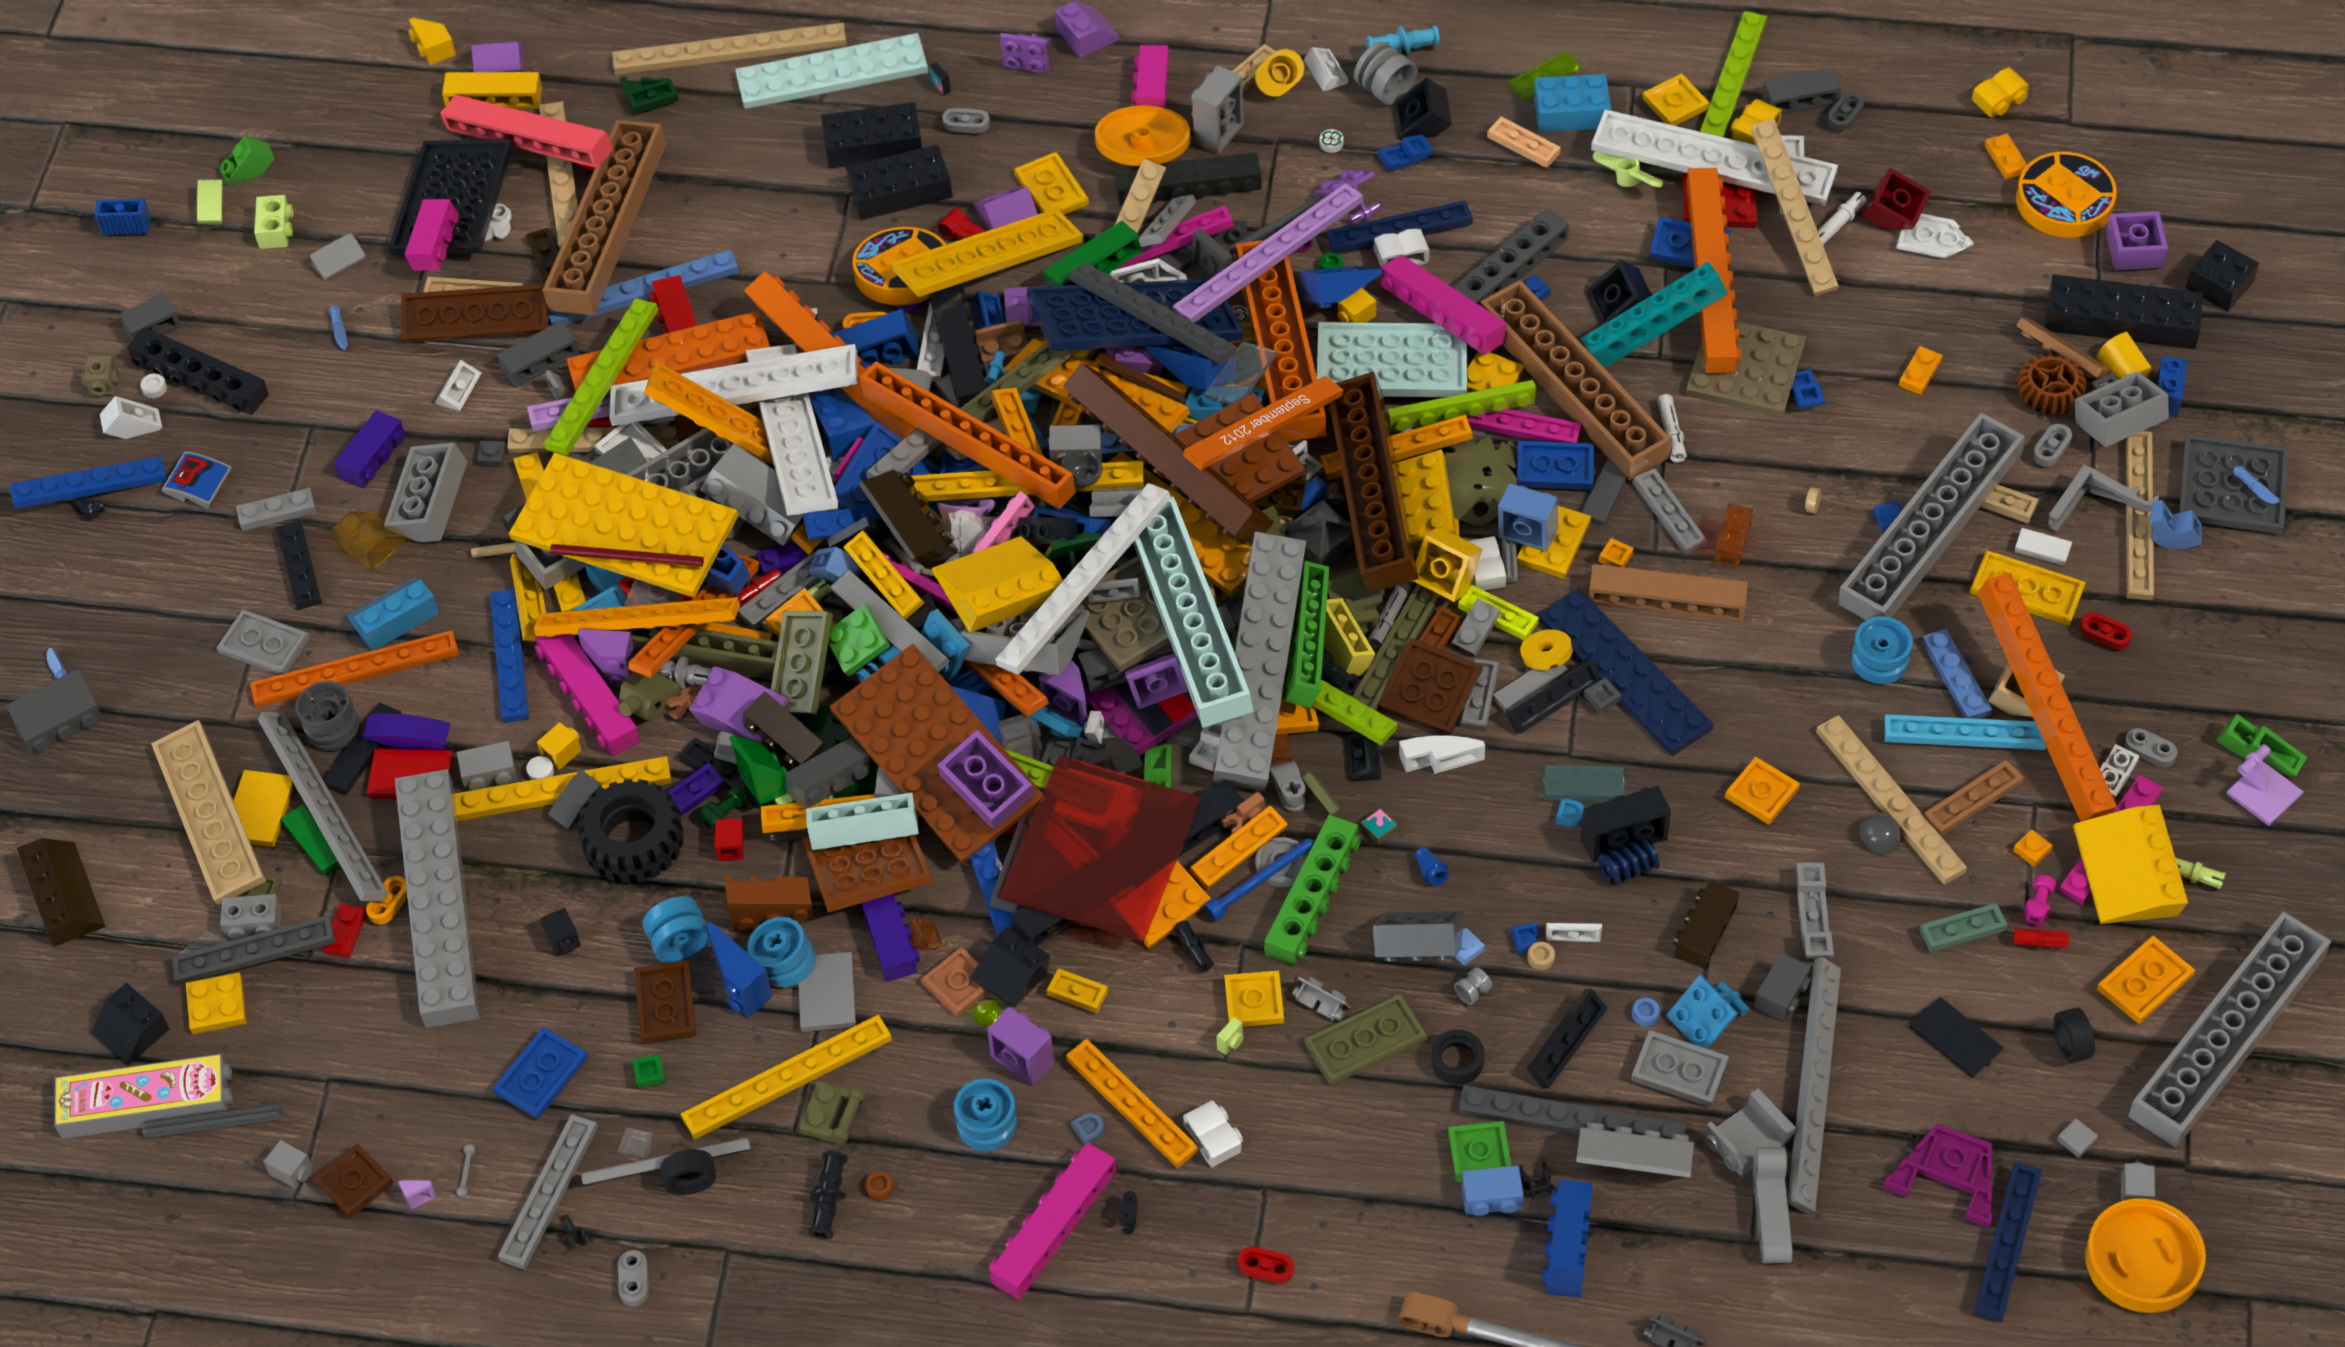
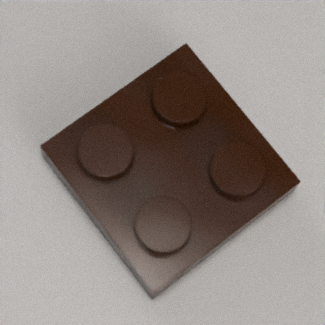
[313,1143,394,1219]

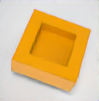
[1599,538,1634,568]
[2013,829,2053,867]

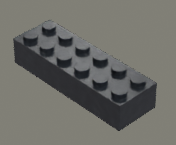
[2045,274,2203,349]

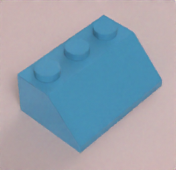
[346,578,439,651]

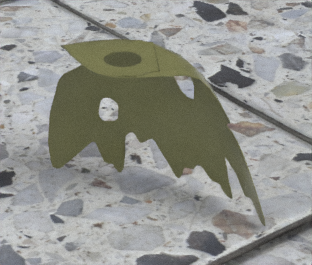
[1422,436,1517,526]

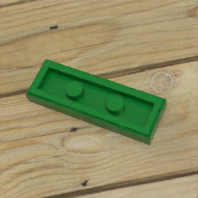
[281,805,340,876]

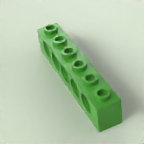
[1285,561,1329,708]
[1264,815,1361,967]

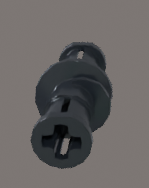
[1288,652,1360,695]
[808,1151,848,1240]

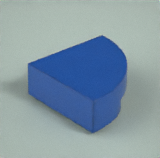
[1511,922,1538,955]

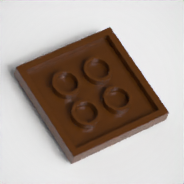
[1378,638,1483,736]

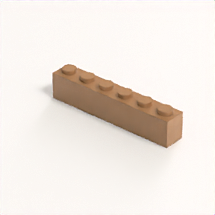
[1589,564,1748,622]

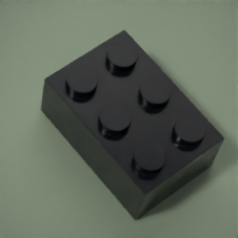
[1580,785,1671,863]

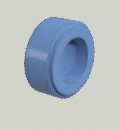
[1632,997,1660,1026]

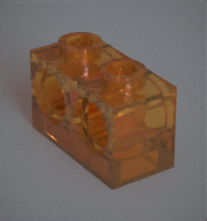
[1714,503,1754,567]

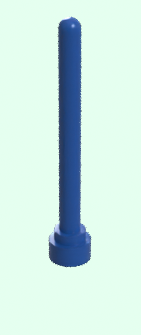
[1204,839,1314,922]

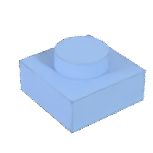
[1454,927,1485,966]

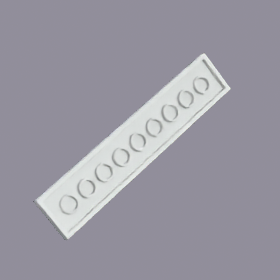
[1591,109,1838,206]
[610,344,858,426]
[746,344,838,516]

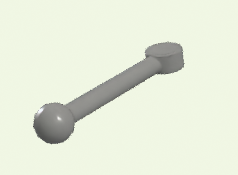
[457,1144,476,1197]

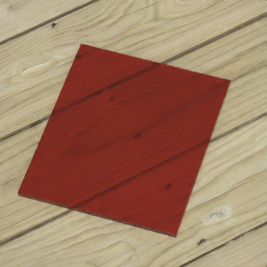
[1000,755,1201,943]

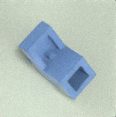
[2149,500,2202,549]

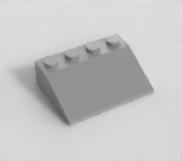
[961,607,1089,675]

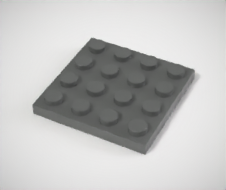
[2179,434,2289,534]

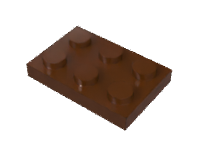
[634,960,697,1044]

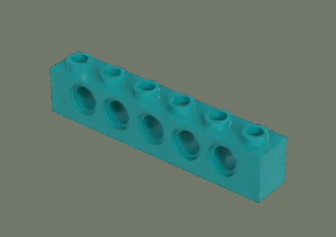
[1580,261,1727,368]

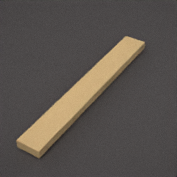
[2125,431,2154,600]

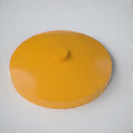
[1095,105,1190,166]

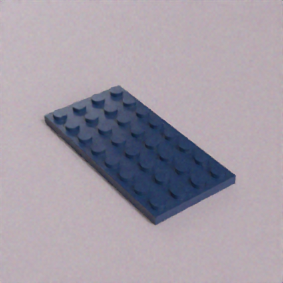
[1026,278,1243,351]

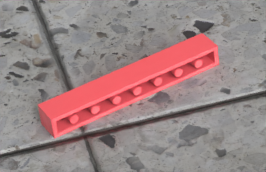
[440,95,613,168]

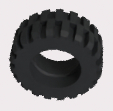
[578,779,684,883]

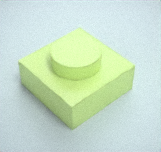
[1217,1017,1244,1055]

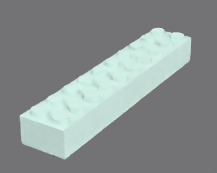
[1133,496,1253,728]

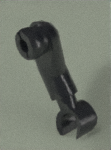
[71,496,106,517]

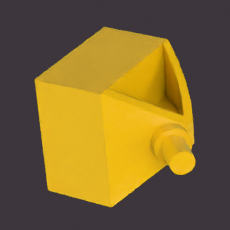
[1413,527,1483,602]

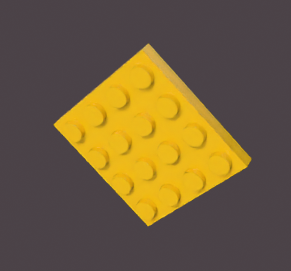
[1355,449,1457,560]

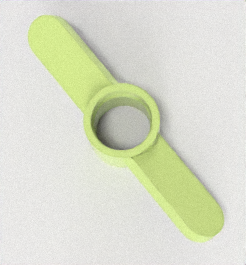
[1593,151,1663,187]

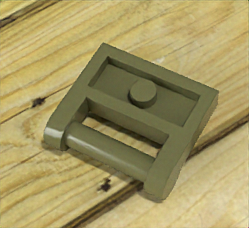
[799,1081,865,1145]

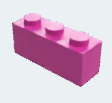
[1132,45,1169,108]
[405,199,458,271]

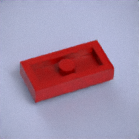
[322,903,367,959]

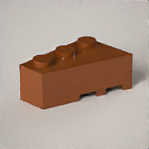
[724,876,814,932]

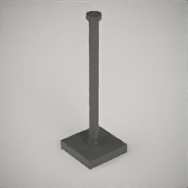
[1190,193,1325,279]

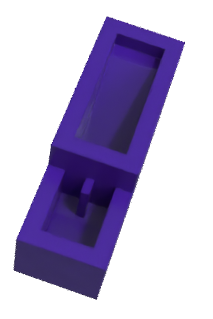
[362,714,451,750]

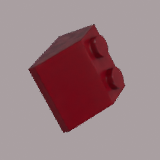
[1861,168,1932,230]

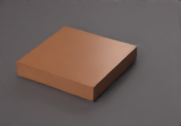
[921,946,989,1018]

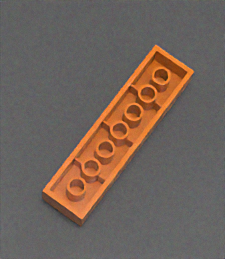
[567,311,770,393]

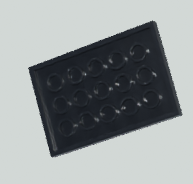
[388,139,514,255]

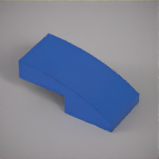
[1377,134,1434,172]
[1791,369,1825,408]

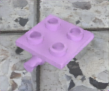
[2226,744,2304,826]

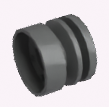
[296,681,360,751]

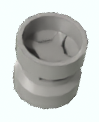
[1454,967,1493,1005]

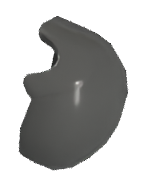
[1061,450,1103,487]
[1859,813,1901,855]

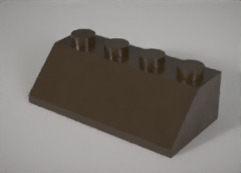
[859,469,958,568]
[17,838,106,947]

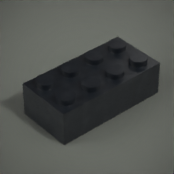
[821,102,922,169]
[846,144,953,220]

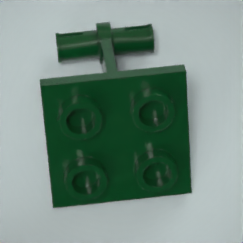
[1044,532,1101,574]

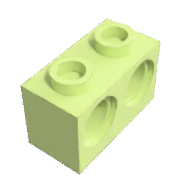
[254,195,293,249]

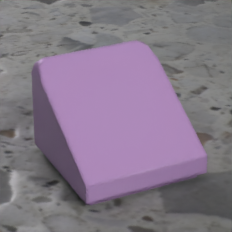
[398,1180,436,1209]

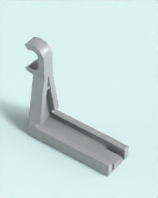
[2048,465,2159,534]

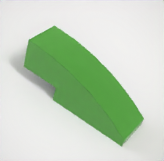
[2216,714,2307,778]
[1144,743,1172,812]

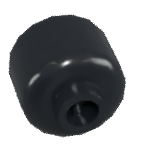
[1322,482,1350,519]

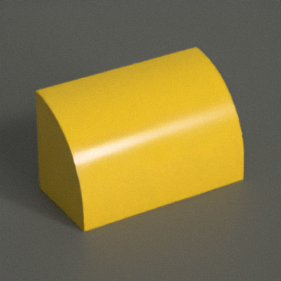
[2096,332,2152,380]

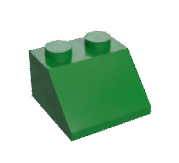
[729,735,787,805]

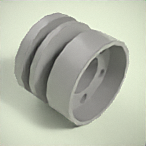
[1354,41,1417,105]

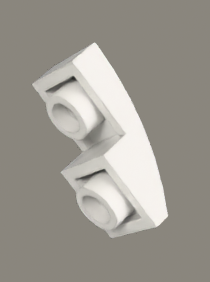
[2100,744,2140,798]

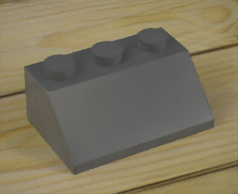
[5,669,103,756]
[1373,911,1464,961]

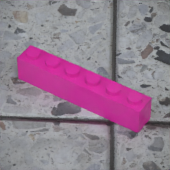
[1380,254,1507,355]
[534,634,640,756]
[989,1142,1116,1300]

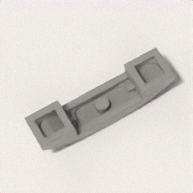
[1796,863,1834,958]

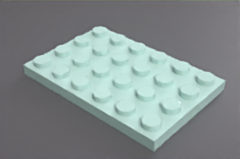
[1317,322,1467,397]

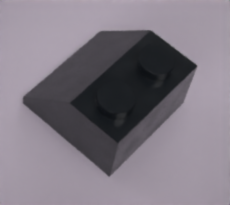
[1393,77,1452,140]
[1586,260,1652,325]
[971,927,1051,1008]
[91,982,170,1066]

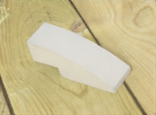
[1399,736,1485,774]

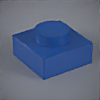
[1523,274,1551,301]
[1873,501,1902,532]

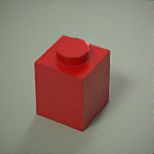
[715,818,745,861]

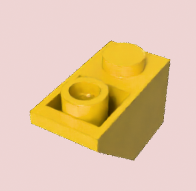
[408,18,456,65]

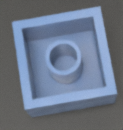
[1498,483,1558,552]

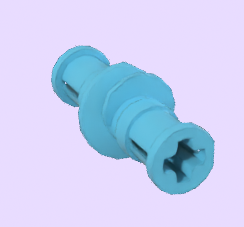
[1367,25,1440,56]

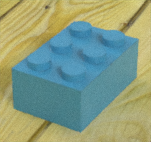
[1534,74,1611,133]

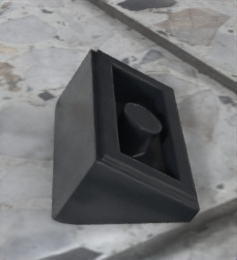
[1345,731,1382,782]

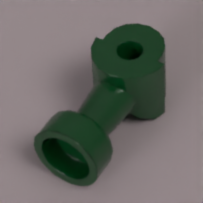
[698,786,748,832]

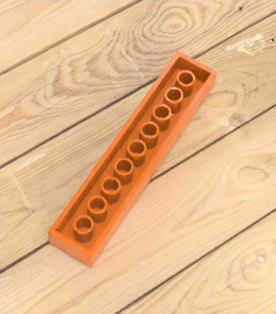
[1236,240,1326,442]

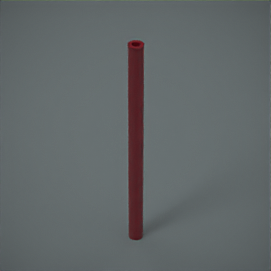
[550,544,704,567]

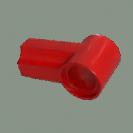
[937,208,986,240]

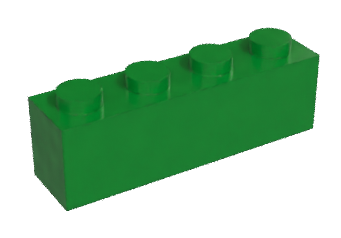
[1043,221,1143,287]

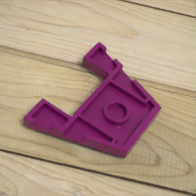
[1883,1123,1992,1228]

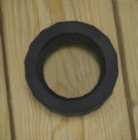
[2053,1007,2095,1064]
[1431,1029,1484,1085]
[660,1149,716,1195]

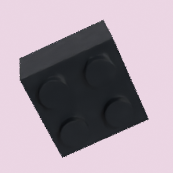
[2186,240,2259,312]

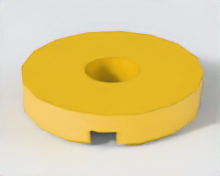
[1520,629,1573,670]

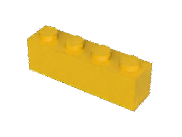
[442,72,542,109]

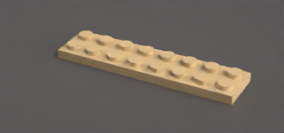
[151,720,266,906]

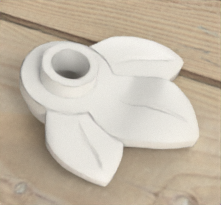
[485,204,512,241]

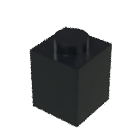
[540,907,581,957]

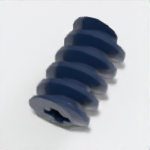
[1598,838,1660,885]

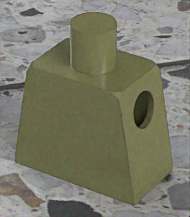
[619,671,681,720]

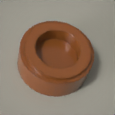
[865,1171,894,1201]

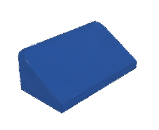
[970,291,1005,330]

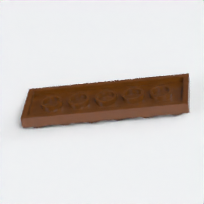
[401,284,549,343]

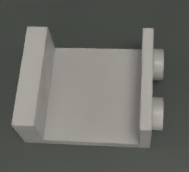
[1705,1088,1796,1177]

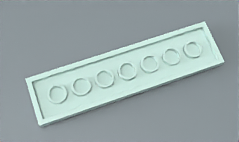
[735,33,928,109]

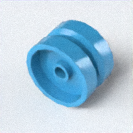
[1851,616,1913,684]
[642,896,710,963]
[747,917,816,988]
[954,1078,1017,1151]

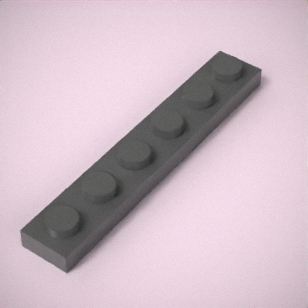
[172,915,336,985]

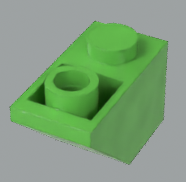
[220,136,274,185]

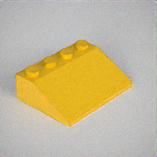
[932,536,1063,633]
[2073,805,2188,924]

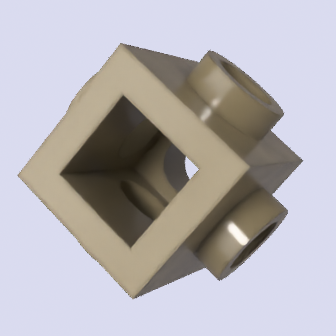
[81,356,120,395]

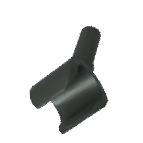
[562,1215,587,1250]

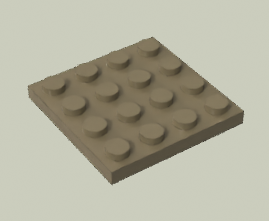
[1686,321,1806,417]
[1076,556,1170,672]

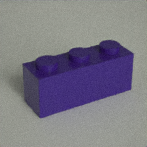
[334,410,406,489]
[862,895,920,982]

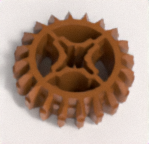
[2017,353,2086,416]

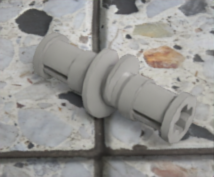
[657,656,714,690]

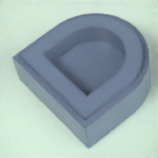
[1071,1113,1104,1145]

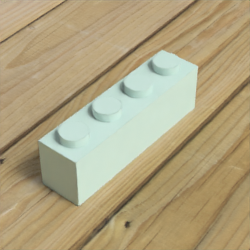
[806,793,919,850]

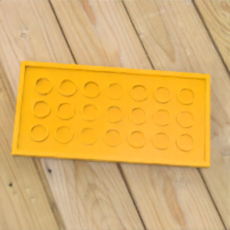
[509,452,739,598]

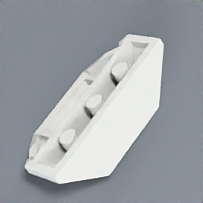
[1109,258,1187,283]

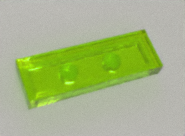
[1509,50,1580,100]

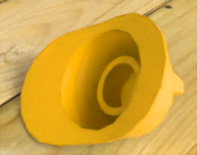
[1255,49,1304,97]

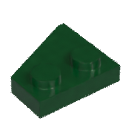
[619,76,679,115]

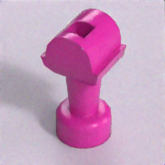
[2023,875,2056,928]

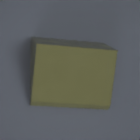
[1327,564,1383,610]

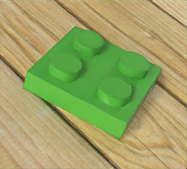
[828,603,890,676]
[1448,1121,1511,1182]

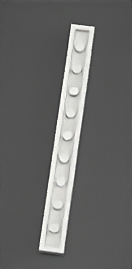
[995,483,1170,675]

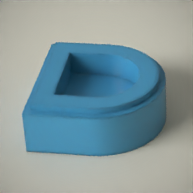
[1555,797,1584,827]

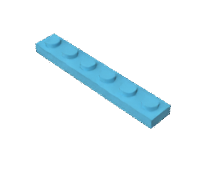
[1884,714,2046,750]

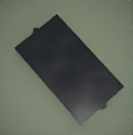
[1910,997,2003,1078]

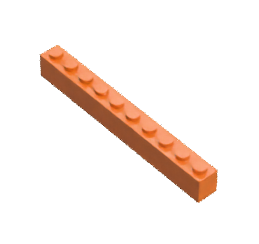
[1686,168,1741,373]
[744,271,917,440]
[860,361,1075,509]
[1977,573,2117,822]

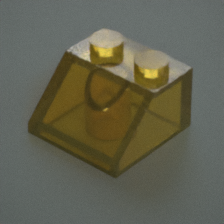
[332,511,409,571]

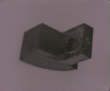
[1081,737,1143,785]

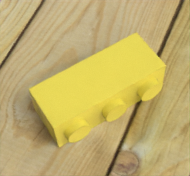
[1324,598,1375,676]

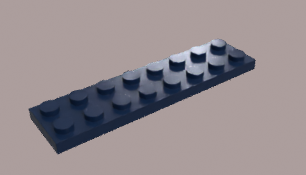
[1538,588,1713,756]

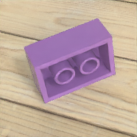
[937,730,1034,830]

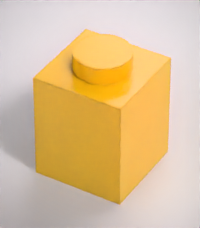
[1337,288,1376,323]
[537,722,582,770]

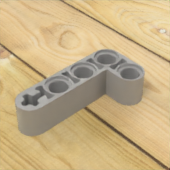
[1753,1147,1792,1264]

